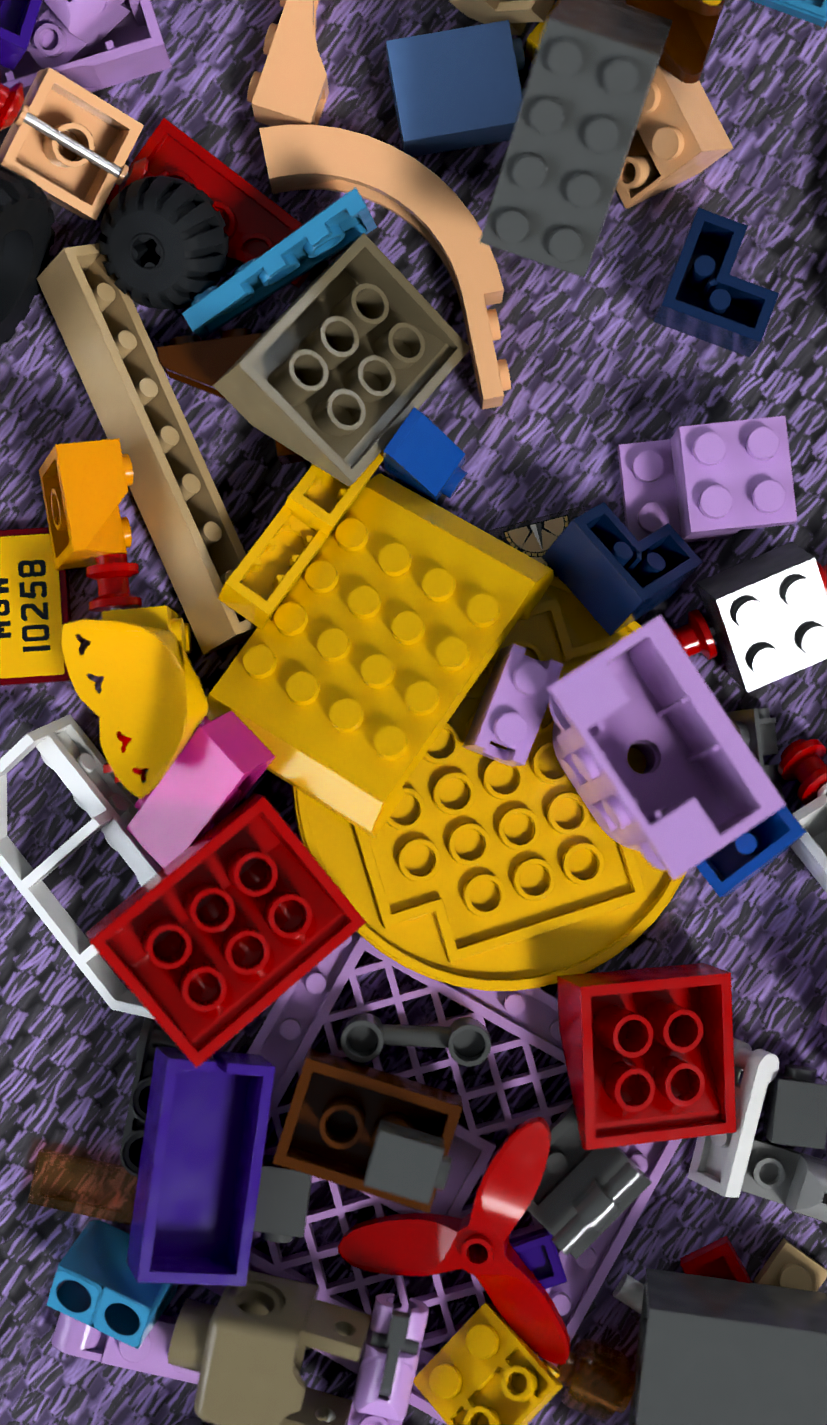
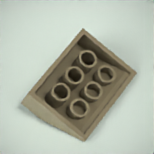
[213,233,471,487]

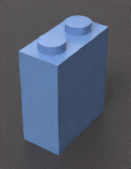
[386,20,526,157]

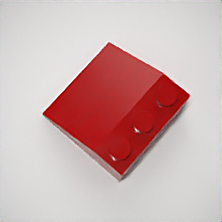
[557,963,736,1150]

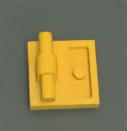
[413,1302,563,1425]

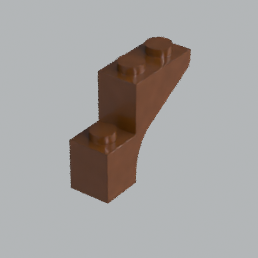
[157,328,307,465]

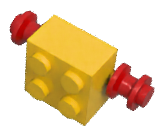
[85,554,193,783]

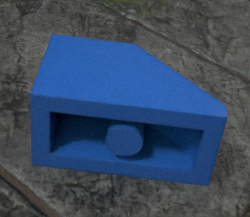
[383,407,467,504]
[696,805,806,897]

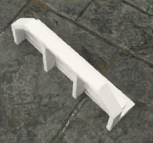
[0,714,163,1019]

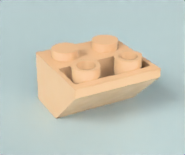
[616,65,733,209]

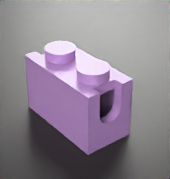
[462,644,563,767]

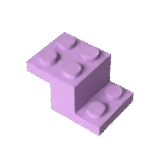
[617,416,797,543]

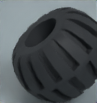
[99,176,229,310]

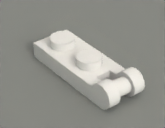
[687,1037,779,1198]

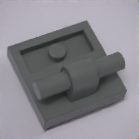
[527,1103,652,1259]

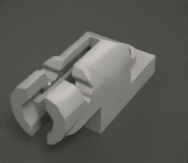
[741,1138,827,1223]

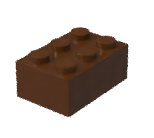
[273,1048,463,1213]

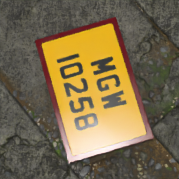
[0,527,71,686]

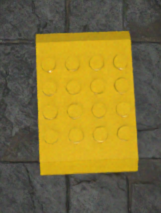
[205,473,555,838]

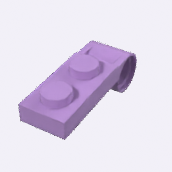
[51,1312,200,1384]

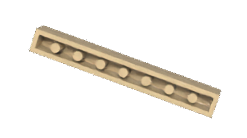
[36,243,257,655]

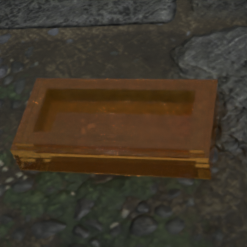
[27,1149,138,1225]

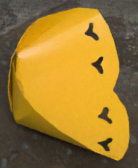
[61,619,208,798]

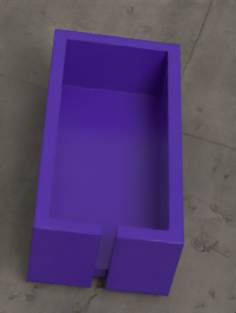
[126,1046,275,1286]

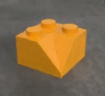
[39,438,133,571]

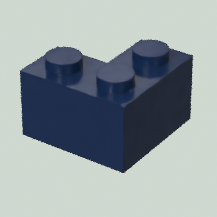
[653,207,779,357]
[542,502,703,636]

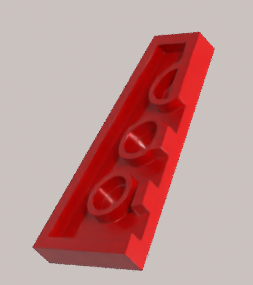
[105,118,313,288]

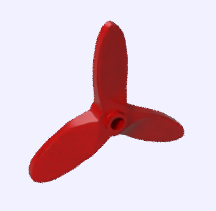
[338,1117,570,1365]

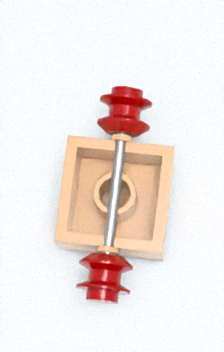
[0,67,169,220]

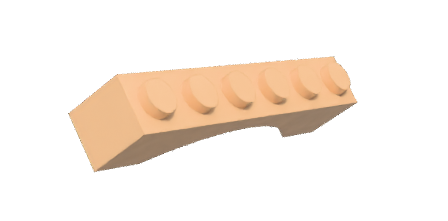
[247,0,329,126]

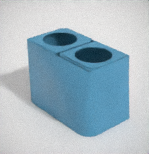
[47,1220,178,1349]

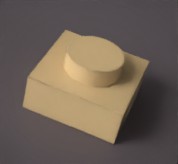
[754,1238,827,1292]

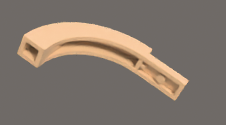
[259,125,511,410]

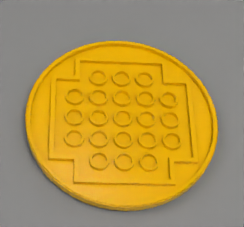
[292,576,687,991]

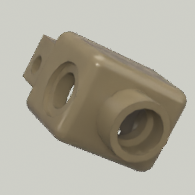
[168,1270,372,1425]

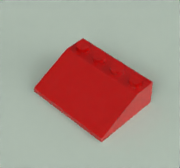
[86,793,366,1068]

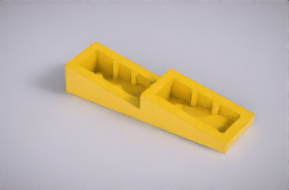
[218,448,385,630]

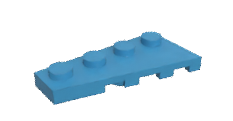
[182,187,377,338]

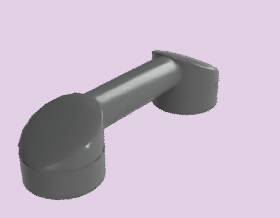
[341,1013,491,1067]

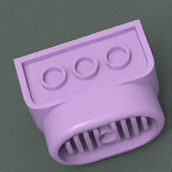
[547,615,786,880]

